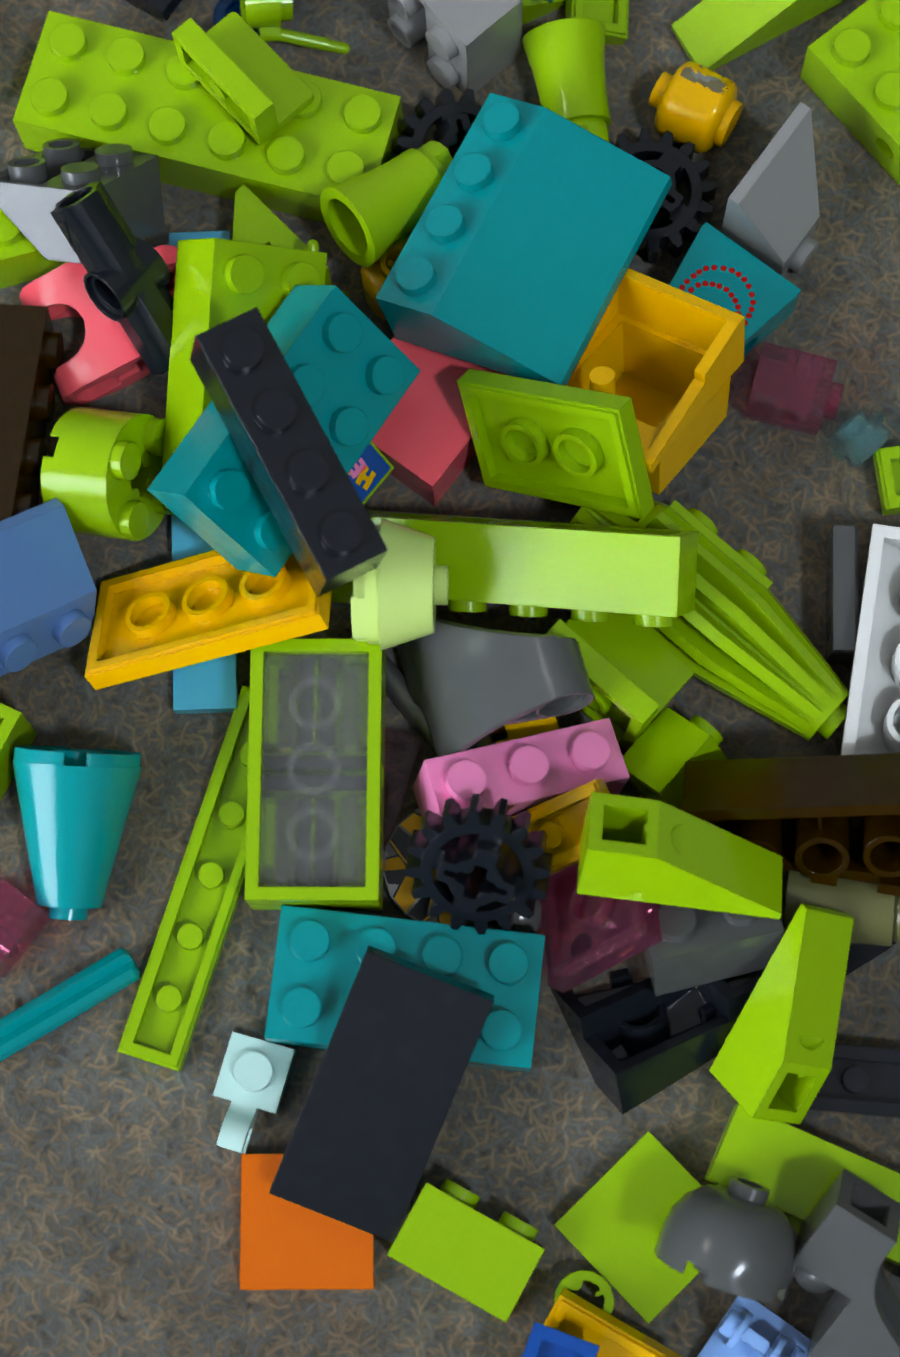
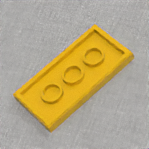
[84,550,332,690]

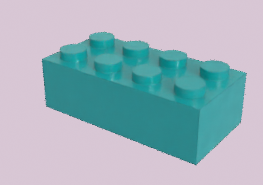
[147,285,421,577]
[264,905,545,1073]

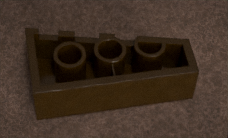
[0,304,64,521]
[681,753,900,896]

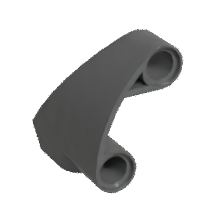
[397,618,594,757]

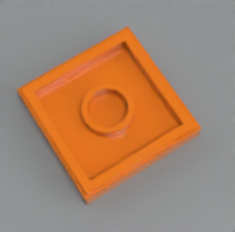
[240,1154,374,1290]

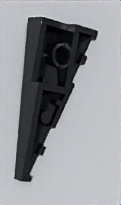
[551,940,897,1114]

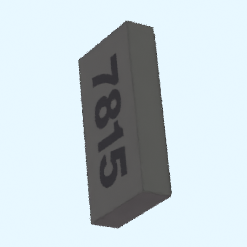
[826,525,859,663]

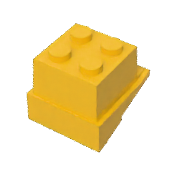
[566,268,745,495]

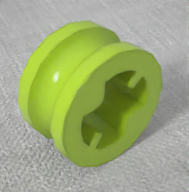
[554,1270,614,1315]

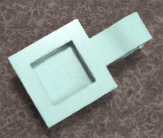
[213,1031,297,1154]

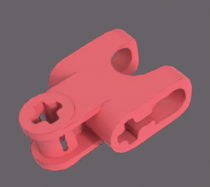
[19,245,177,406]

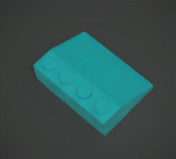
[376,93,672,386]

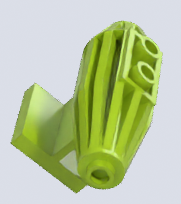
[546,500,849,751]

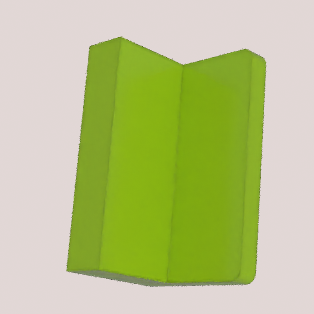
[172,12,314,146]

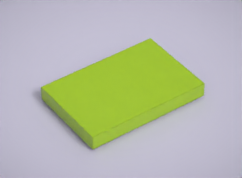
[457,368,655,519]

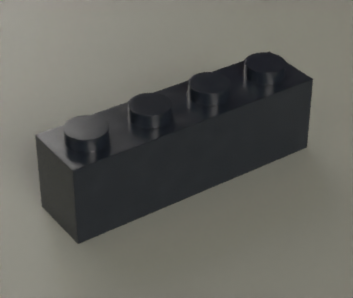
[190,307,388,598]

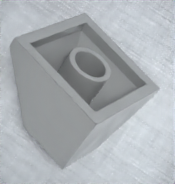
[721,102,820,277]

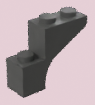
[793,1169,900,1357]

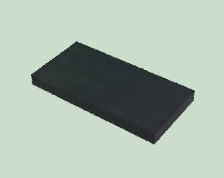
[269,945,494,1243]

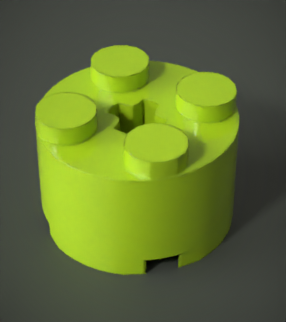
[40,407,174,541]

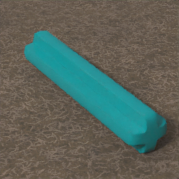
[0,948,141,1062]

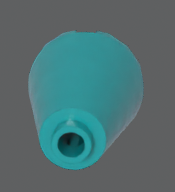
[12,745,143,920]

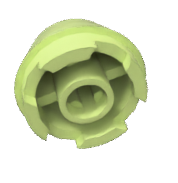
[351,518,449,651]

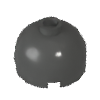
[654,1176,797,1303]

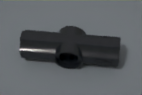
[50,181,174,374]

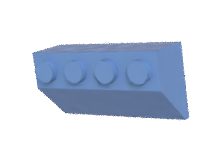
[0,498,97,677]

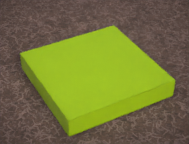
[554,1131,702,1324]

